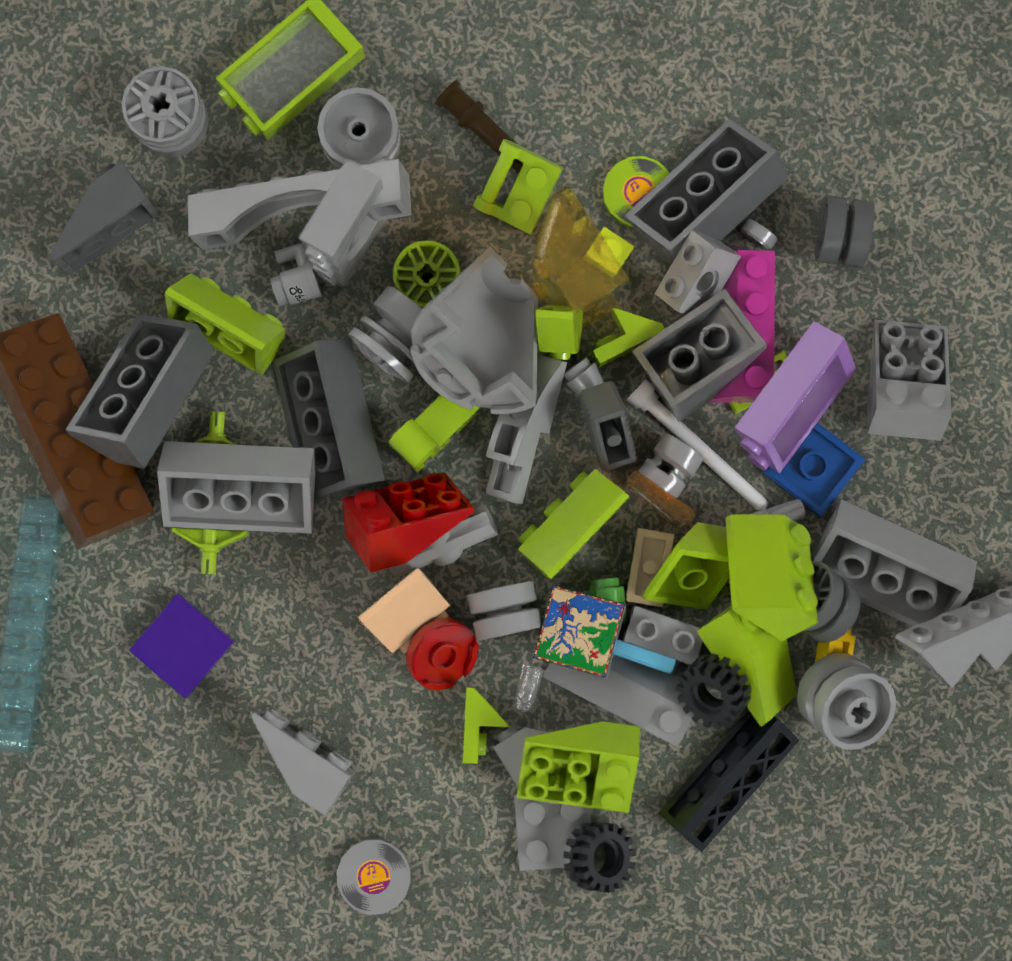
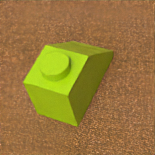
[535,305,583,360]

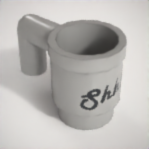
[270,243,323,306]

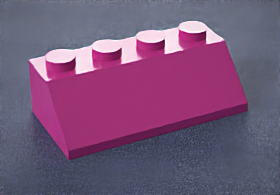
[709,250,775,403]

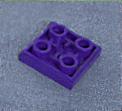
[129,593,236,699]

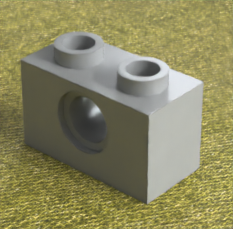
[655,230,741,315]
[621,606,703,665]

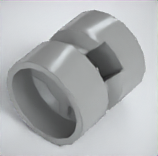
[635,433,704,503]

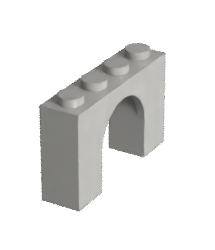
[299,159,385,286]

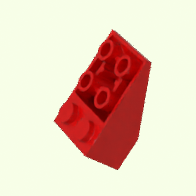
[342,473,474,573]

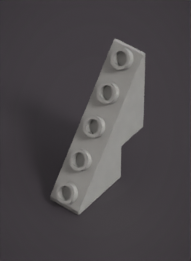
[895,585,1012,688]

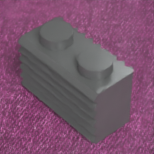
[579,381,637,471]

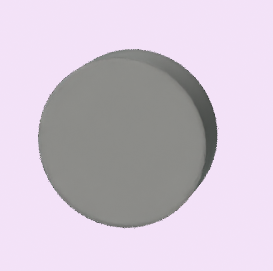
[740,219,778,250]

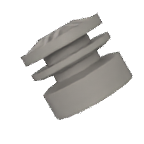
[121,66,209,158]
[348,286,422,384]

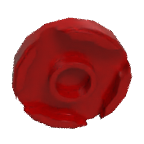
[406,617,479,691]

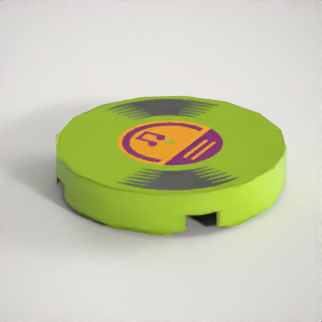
[603,156,670,228]

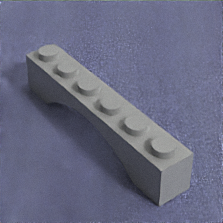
[188,158,411,250]

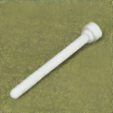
[626,379,768,511]

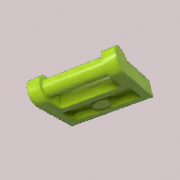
[473,139,564,235]

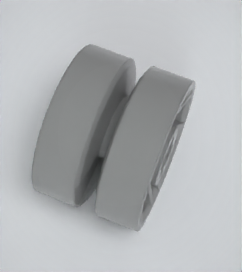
[467,581,542,641]

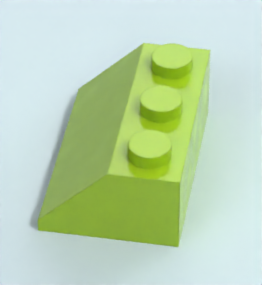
[165,273,285,376]
[518,469,630,581]
[725,514,818,641]

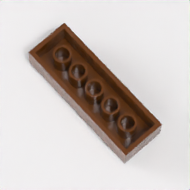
[0,313,154,550]

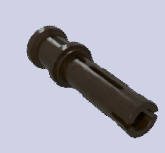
[435,80,524,174]

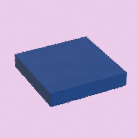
[762,422,865,517]

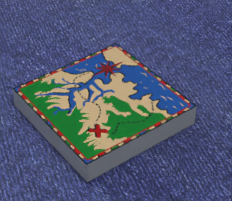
[533,585,627,678]

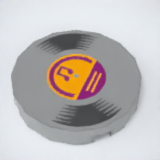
[337,838,411,915]

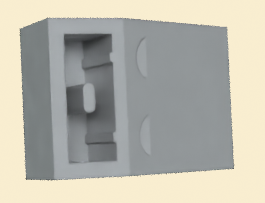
[867,319,952,441]
[251,708,356,815]

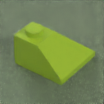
[643,522,730,610]

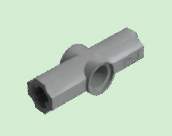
[389,504,498,578]

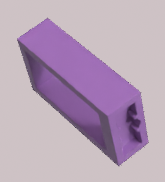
[735,321,856,473]

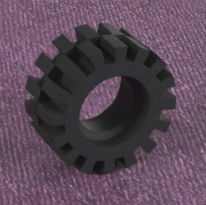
[676,654,751,729]
[563,821,636,893]

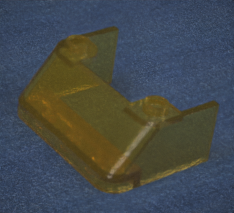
[530,185,629,330]

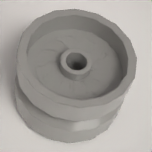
[317,87,402,170]
[797,653,896,750]

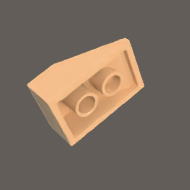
[358,568,451,654]

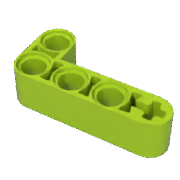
[389,395,480,472]

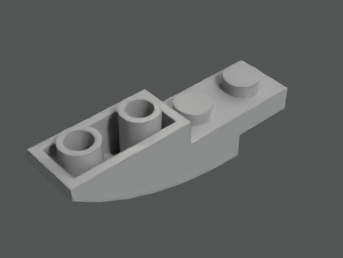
[486,355,567,504]

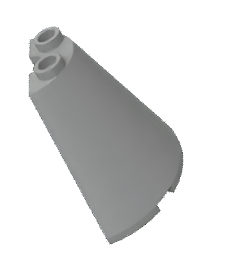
[410,246,538,414]

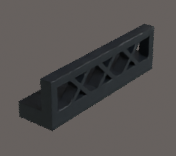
[658,710,799,852]

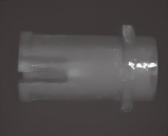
[510,664,544,713]

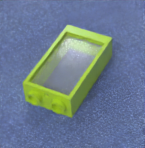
[216,0,365,141]

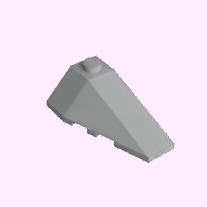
[543,655,706,747]

